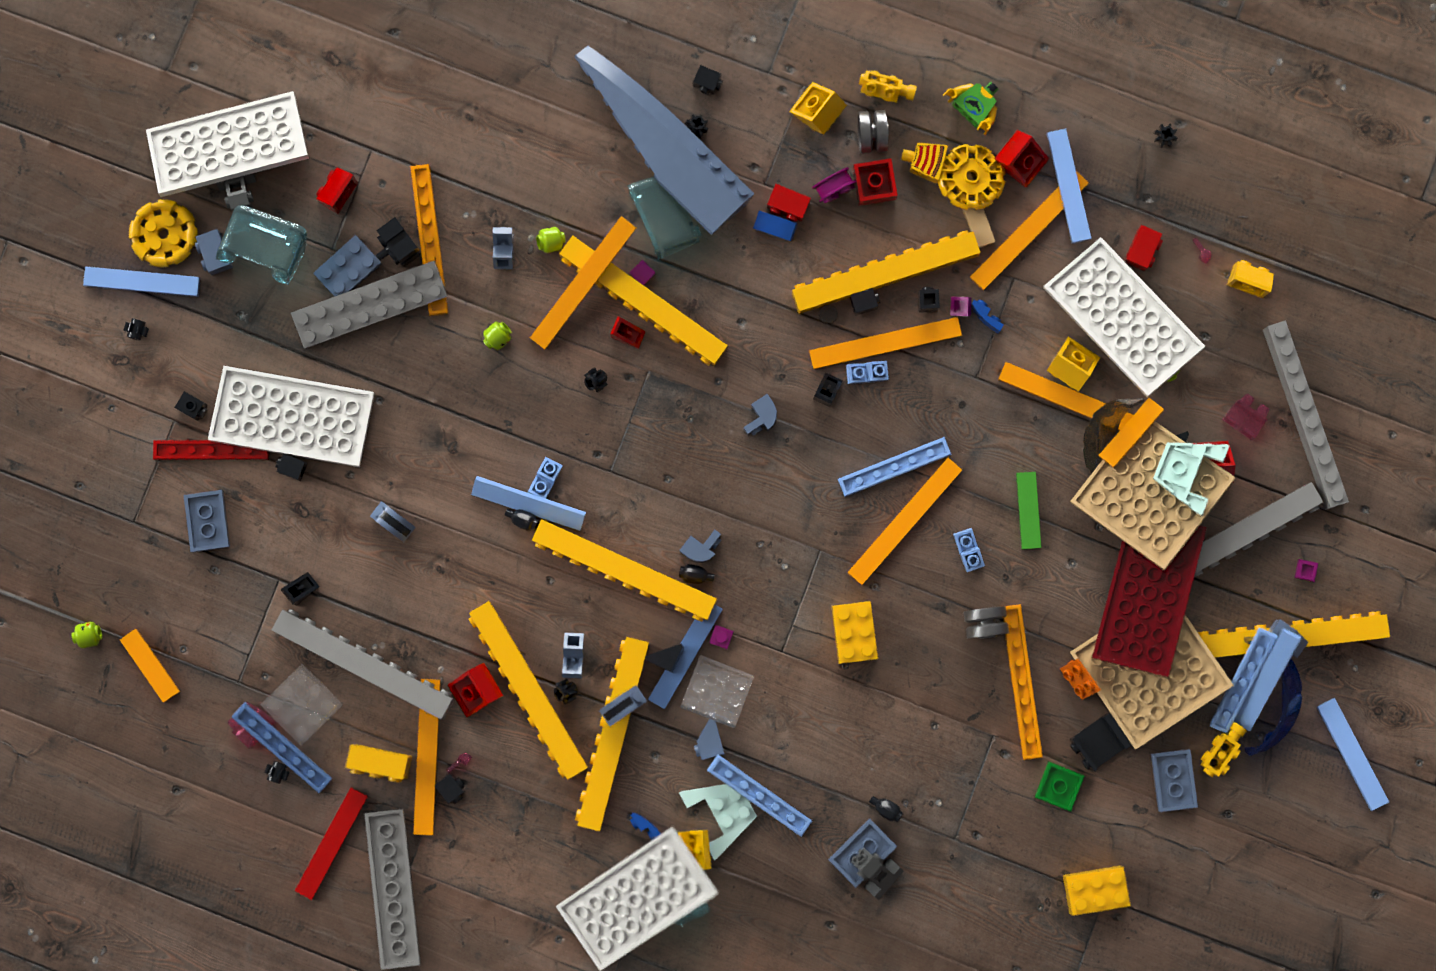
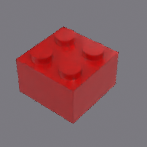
[853,158,898,206]

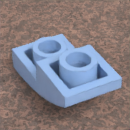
[846,361,889,384]
[528,457,563,499]
[953,528,985,572]

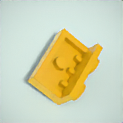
[678,830,711,870]

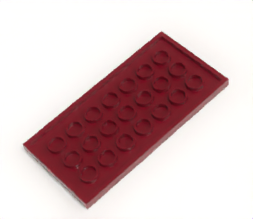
[1092,526,1207,678]

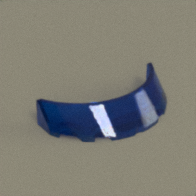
[1244,637,1302,756]

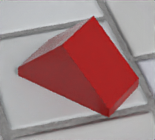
[610,317,646,349]

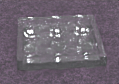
[680,655,754,728]
[261,664,343,746]

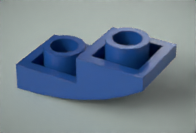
[753,211,798,242]
[971,299,1004,334]
[630,812,662,840]

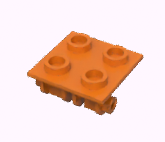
[1060,658,1101,700]

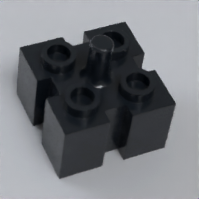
[376,217,421,268]

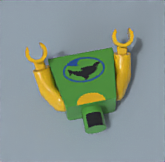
[943,82,998,135]

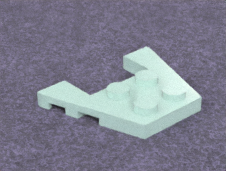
[1153,442,1229,516]
[679,784,757,860]

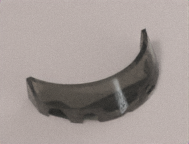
[1083,398,1144,474]

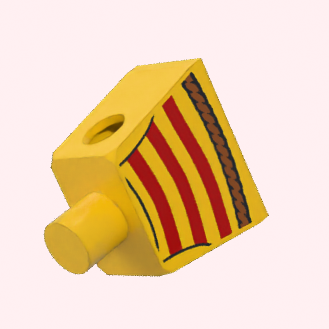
[901,143,948,184]

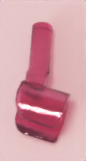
[1193,238,1212,264]
[446,752,472,773]

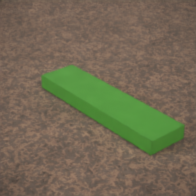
[1016,472,1041,550]

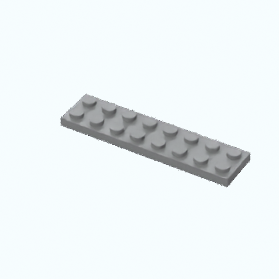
[291,260,448,349]
[364,809,421,970]

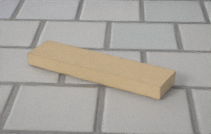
[955,172,995,248]

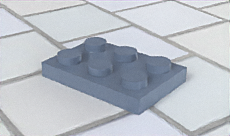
[313,235,382,296]
[184,490,230,552]
[1151,749,1198,812]
[828,818,897,888]

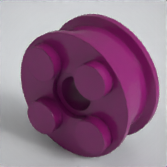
[812,167,856,204]

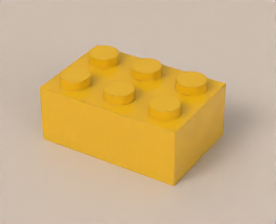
[831,601,878,664]
[346,744,412,783]
[1063,866,1130,916]

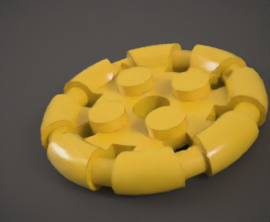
[938,144,1005,210]
[129,200,198,267]

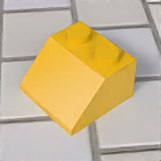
[790,82,847,135]
[1227,260,1274,298]
[1047,337,1100,392]

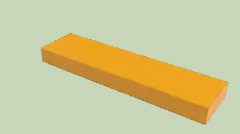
[1099,398,1164,468]
[120,629,180,703]

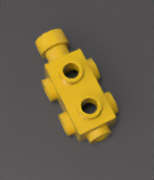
[859,70,917,102]
[1200,722,1247,777]

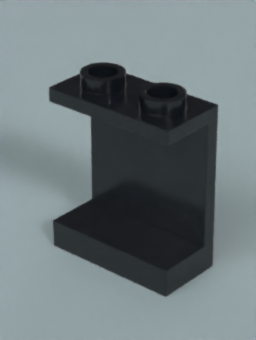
[1070,713,1132,772]

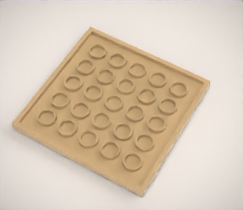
[1070,421,1235,571]
[1070,615,1234,750]

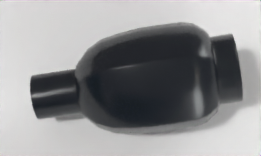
[505,509,540,531]
[679,564,715,584]
[869,796,903,823]

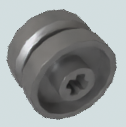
[858,110,889,154]
[963,606,1009,639]

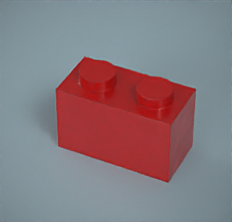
[767,184,811,223]
[1124,225,1163,271]

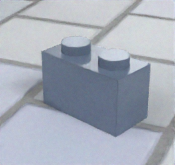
[195,229,233,275]

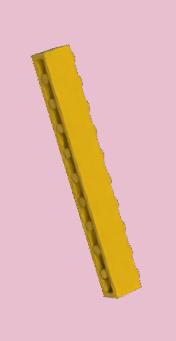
[792,230,981,314]
[559,235,728,366]
[532,519,717,622]
[468,601,588,780]
[1198,611,1390,657]
[575,637,649,831]

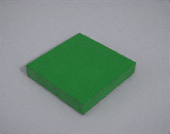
[1034,761,1085,812]

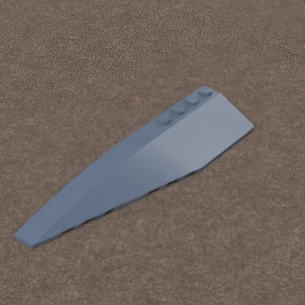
[575,46,754,235]

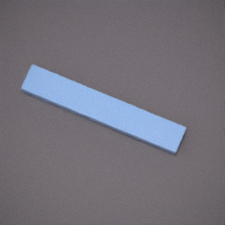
[1047,129,1091,243]
[83,267,200,297]
[837,437,951,497]
[471,476,586,531]
[1210,628,1277,734]
[1233,628,1301,731]
[1317,698,1389,811]
[707,755,812,837]

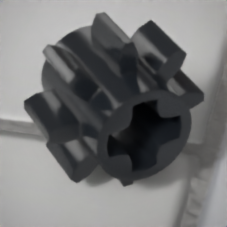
[685,114,708,139]
[1154,124,1178,148]
[123,318,149,341]
[584,367,608,393]
[554,679,578,704]
[264,761,290,784]

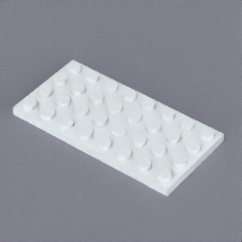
[146,91,309,197]
[1044,237,1205,398]
[208,366,375,468]
[556,827,718,971]

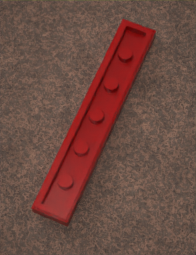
[153,440,269,460]
[295,787,368,900]

